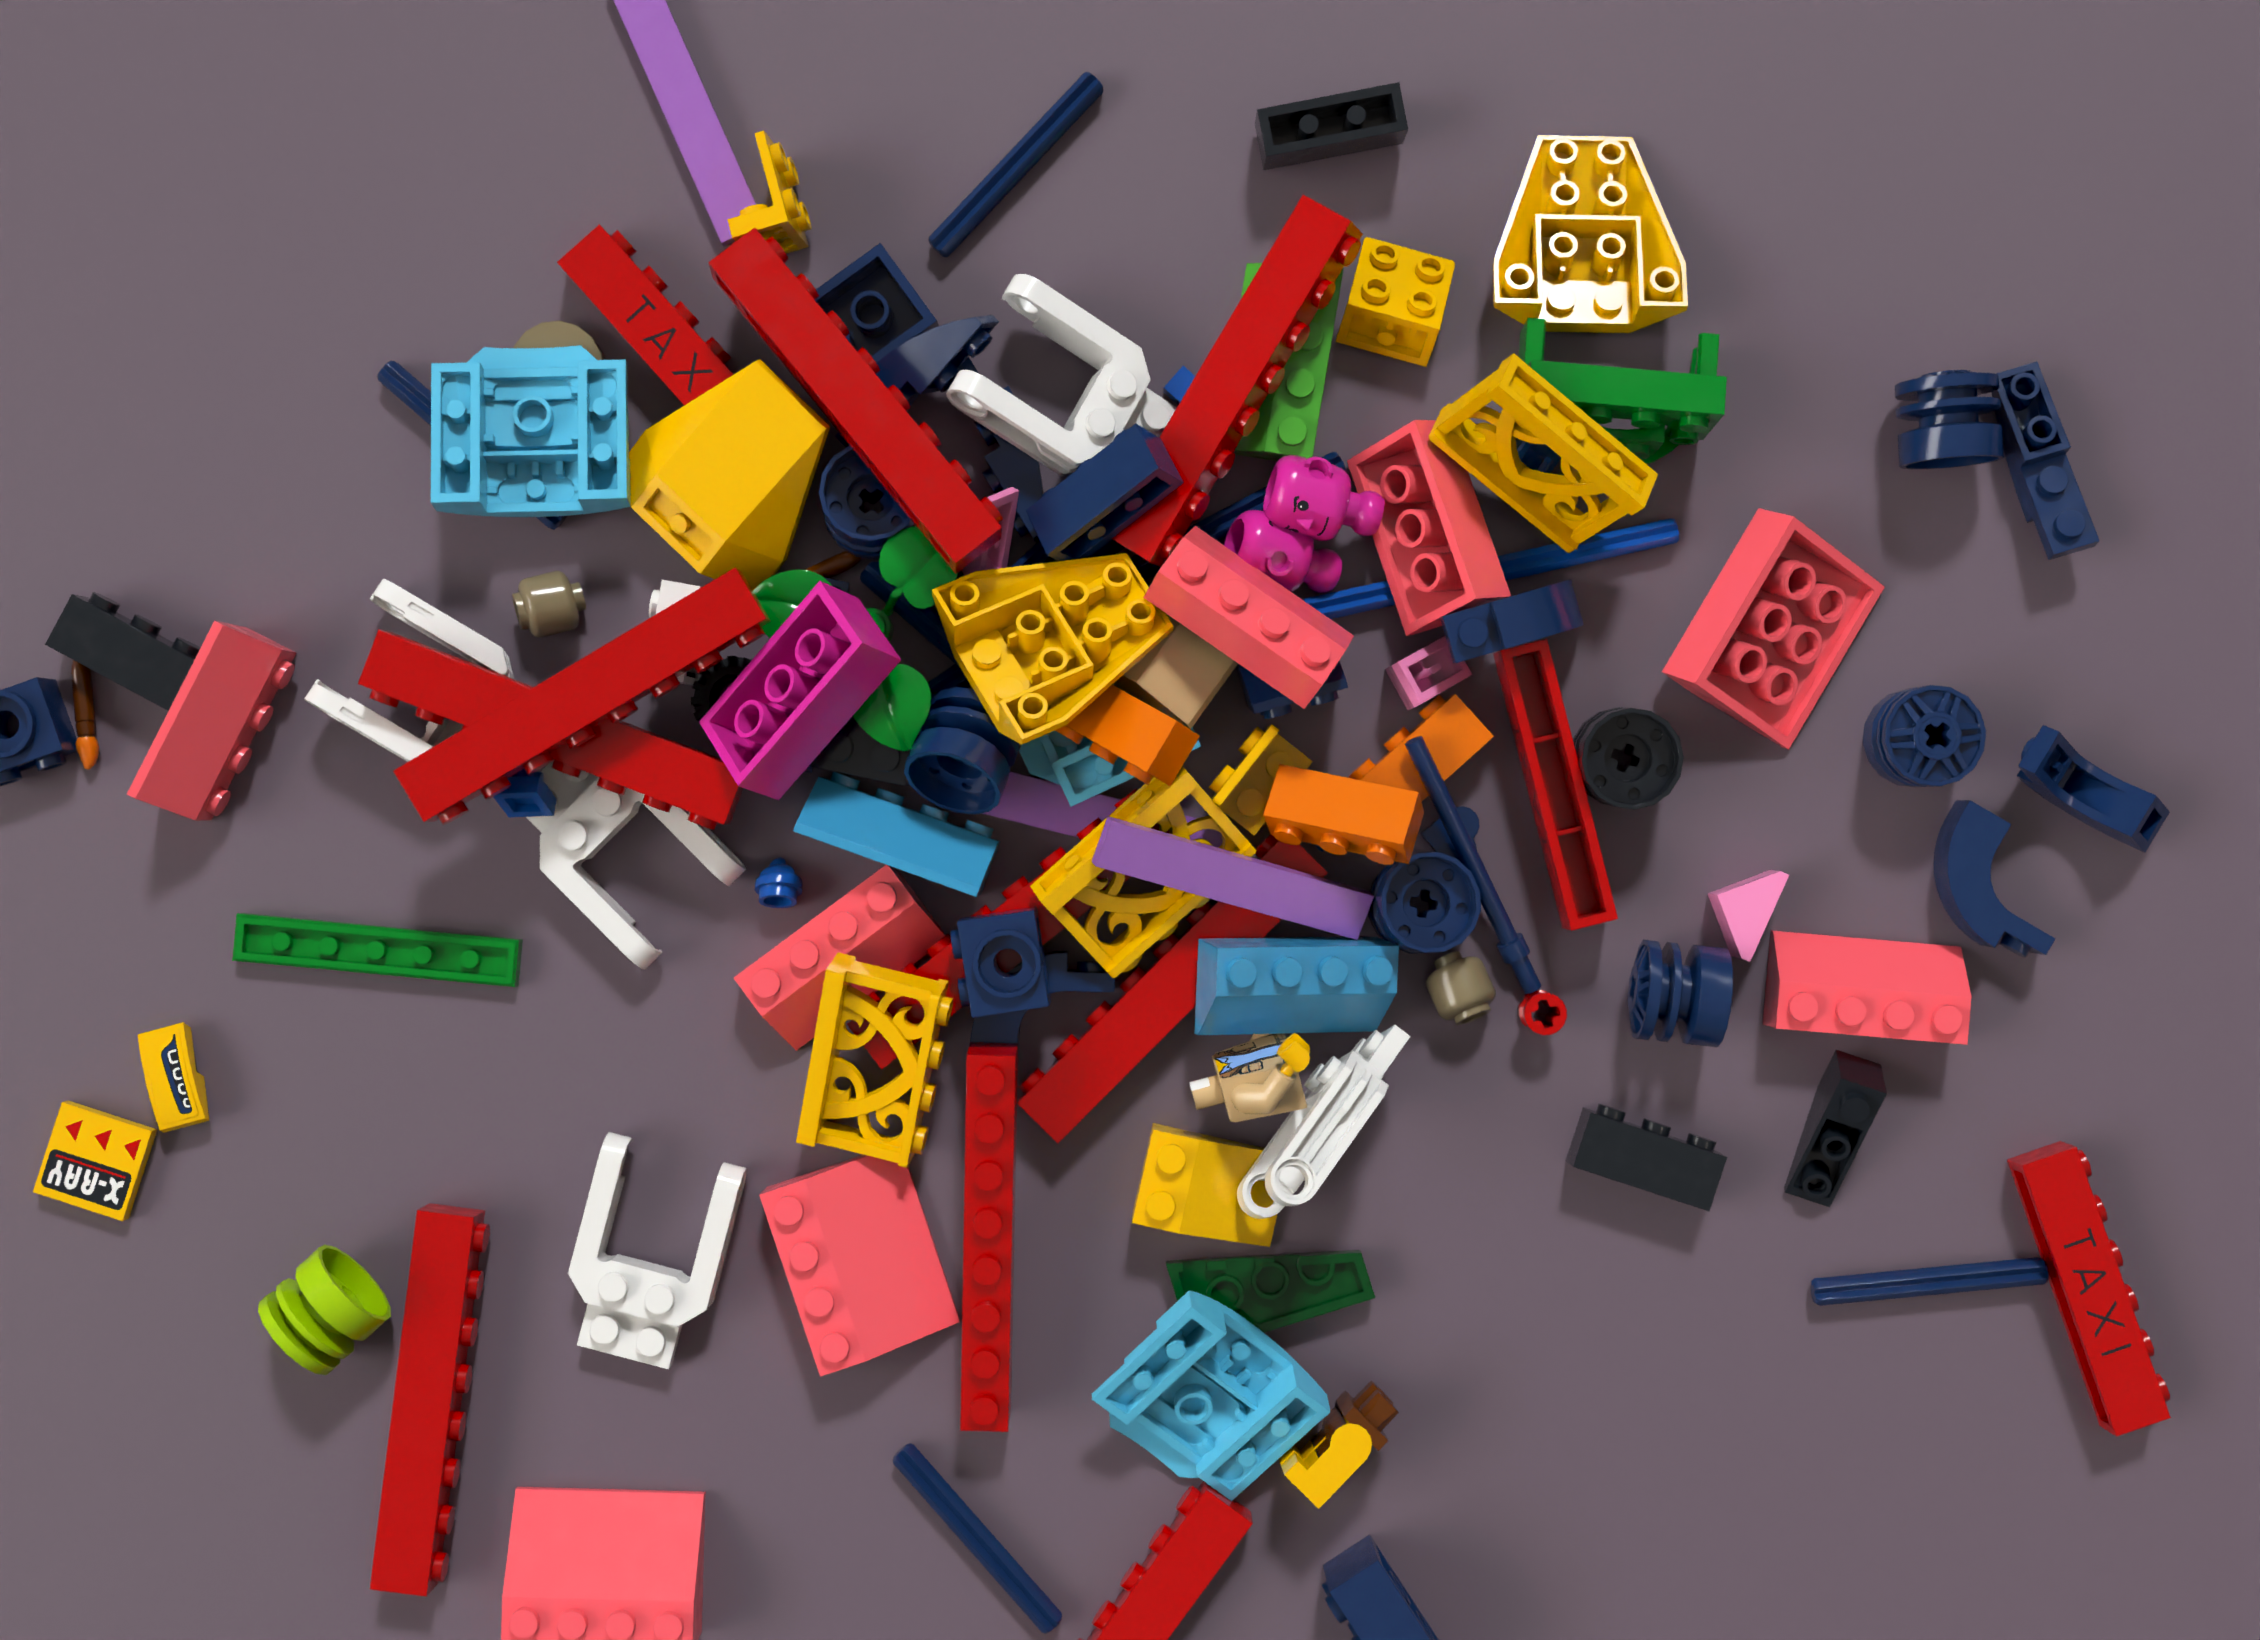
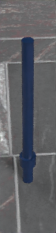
[1405,736,1542,994]

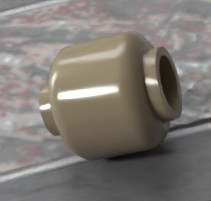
[512,571,586,638]
[1426,951,1496,1026]

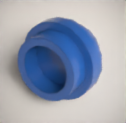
[755,857,803,908]

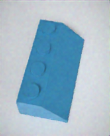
[793,771,1001,897]
[1194,937,1399,1035]

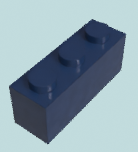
[1026,423,1184,561]

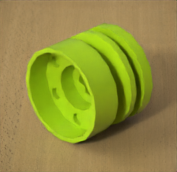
[258,1244,391,1375]

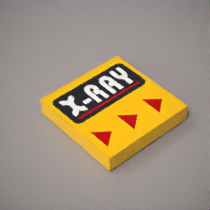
[33,1100,158,1221]

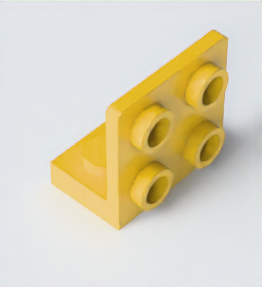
[727,130,811,254]
[1335,237,1455,367]
[1208,724,1313,836]

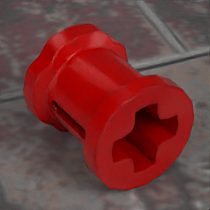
[1518,990,1567,1035]

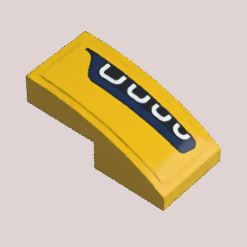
[137,1022,209,1133]

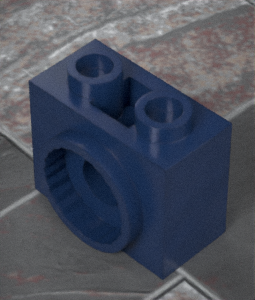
[0,677,77,786]
[951,907,1052,1018]

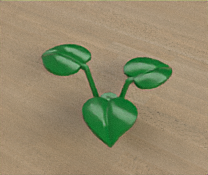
[753,527,958,751]

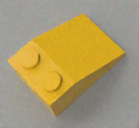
[1132,1123,1277,1247]

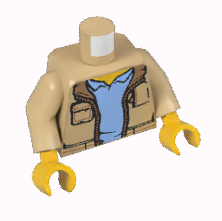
[1189,1033,1310,1122]

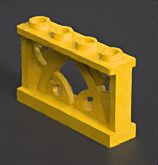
[1429,353,1658,553]
[1030,766,1256,978]
[796,952,953,1168]

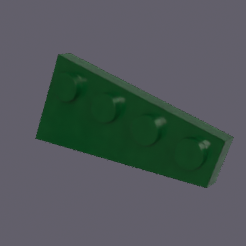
[1166,1250,1375,1333]

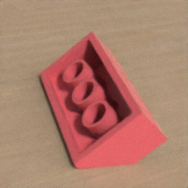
[1347,420,1511,636]
[1143,526,1354,709]
[127,621,296,821]
[733,865,946,1051]
[1763,930,1972,1045]

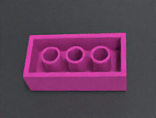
[699,581,901,800]

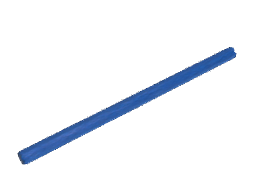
[1302,518,1679,619]

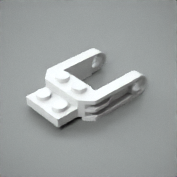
[946,274,1177,476]
[304,579,514,777]
[526,760,746,970]
[1237,1025,1411,1219]
[568,1132,747,1369]

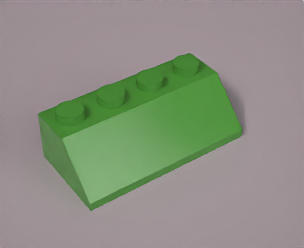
[1233,263,1344,461]

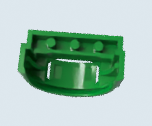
[1519,318,1727,464]

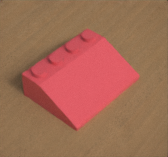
[1662,508,1885,750]
[759,1155,960,1377]
[501,1487,706,1640]

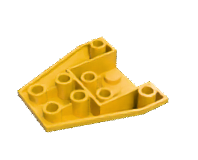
[1493,135,1688,333]
[629,359,830,590]
[932,553,1173,745]

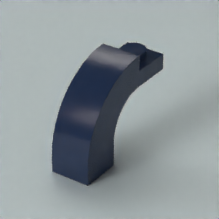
[1440,579,1584,664]
[2017,725,2170,853]
[1933,800,2055,957]
[970,951,1115,1063]

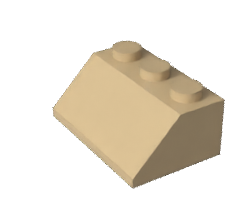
[1113,614,1238,729]

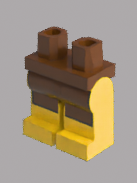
[1279,1380,1399,1509]

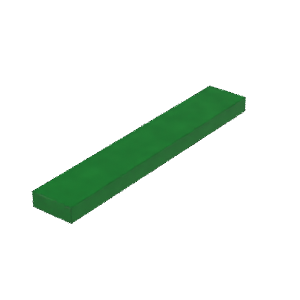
[232,913,523,987]

